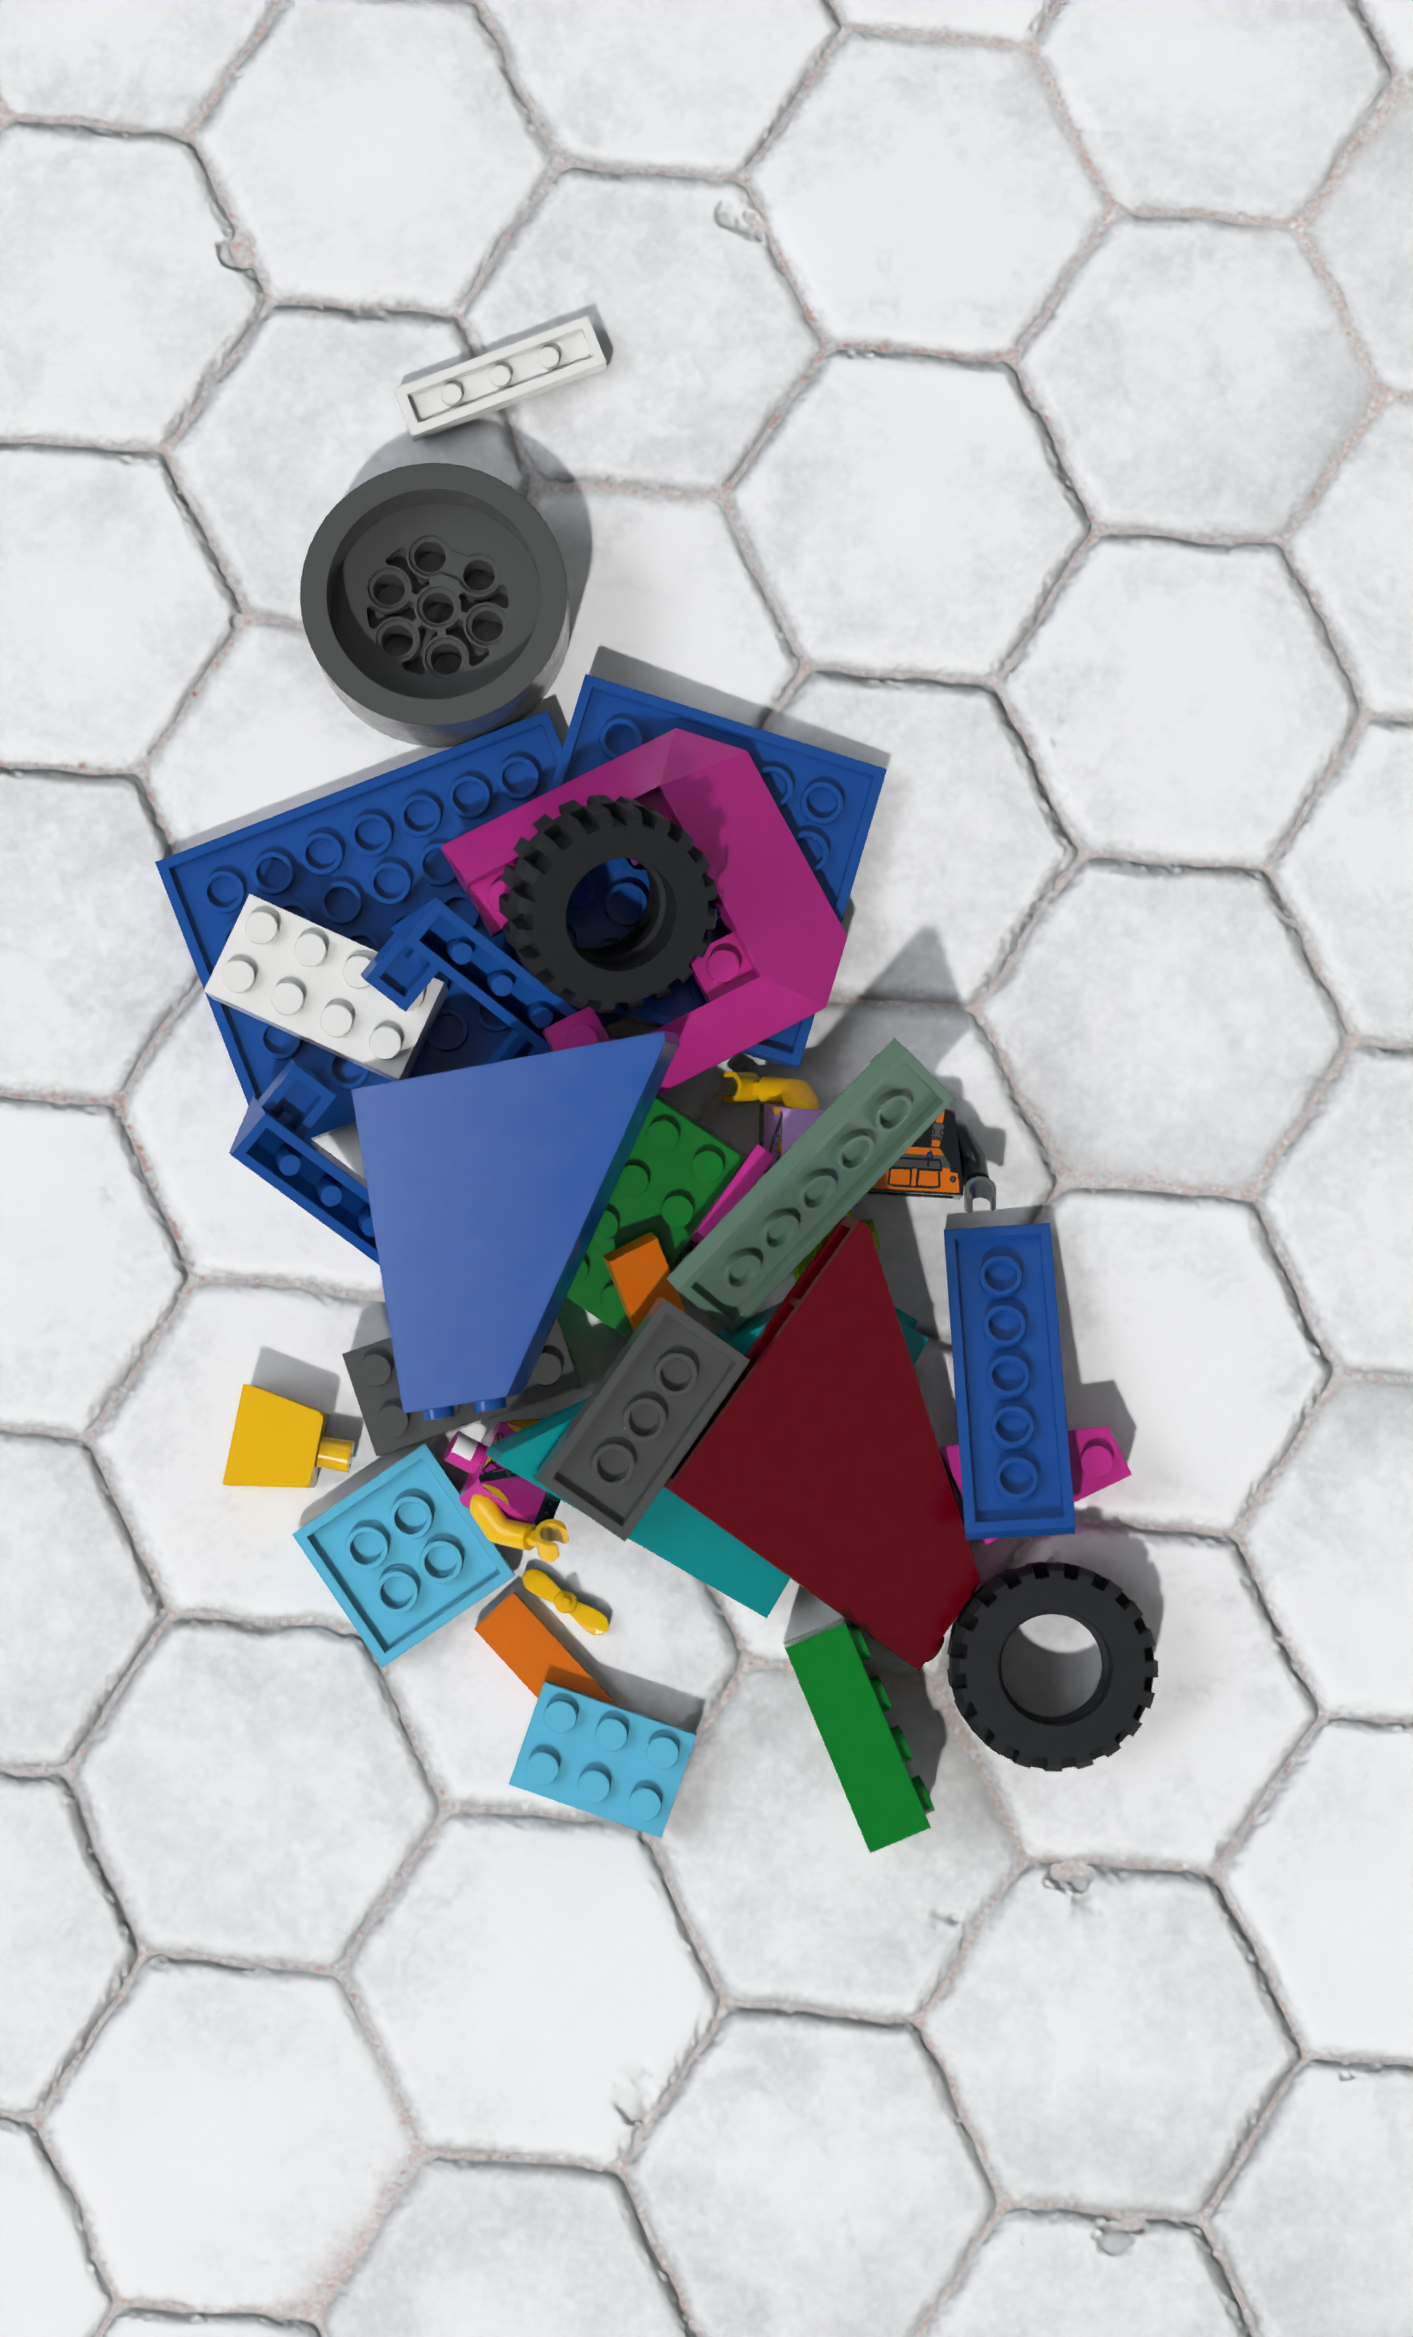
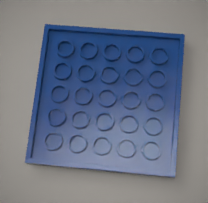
[501,674,887,1070]

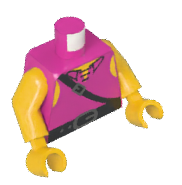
[443,1418,569,1562]

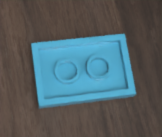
[509,1680,697,1838]

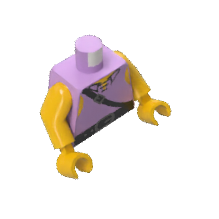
[722,1071,826,1171]

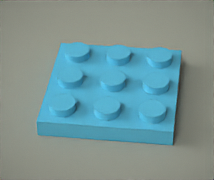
[292,1443,516,1668]

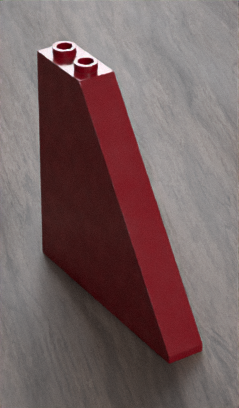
[663,1216,981,1670]

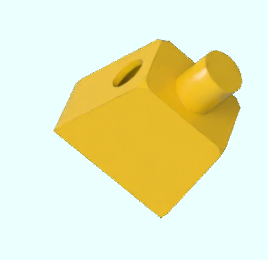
[222,1384,355,1488]

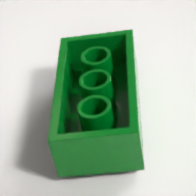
[566,1095,746,1336]
[783,1618,935,1853]

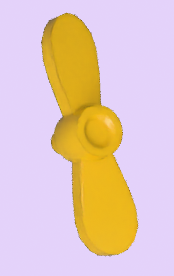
[522,1569,609,1635]

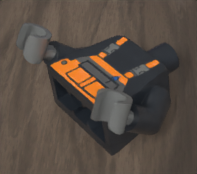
[855,1109,996,1213]

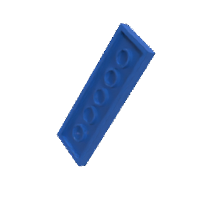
[944,1223,1076,1540]

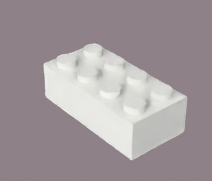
[204,894,449,1081]

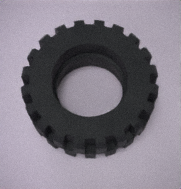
[499,795,717,1014]
[947,1562,1158,1772]

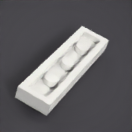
[394,315,607,442]

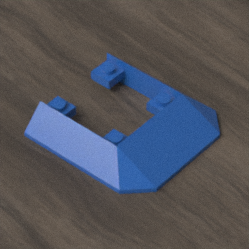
[229,898,613,1265]

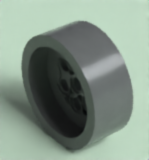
[300,463,571,747]

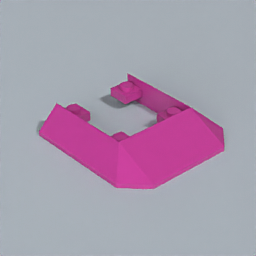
[441,728,848,1096]

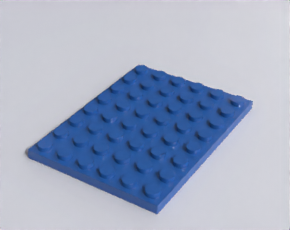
[155,710,627,1140]

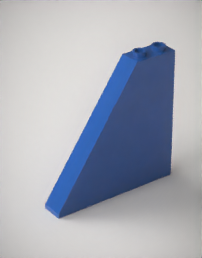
[351,1031,679,1421]

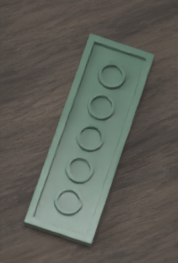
[666,1038,956,1334]

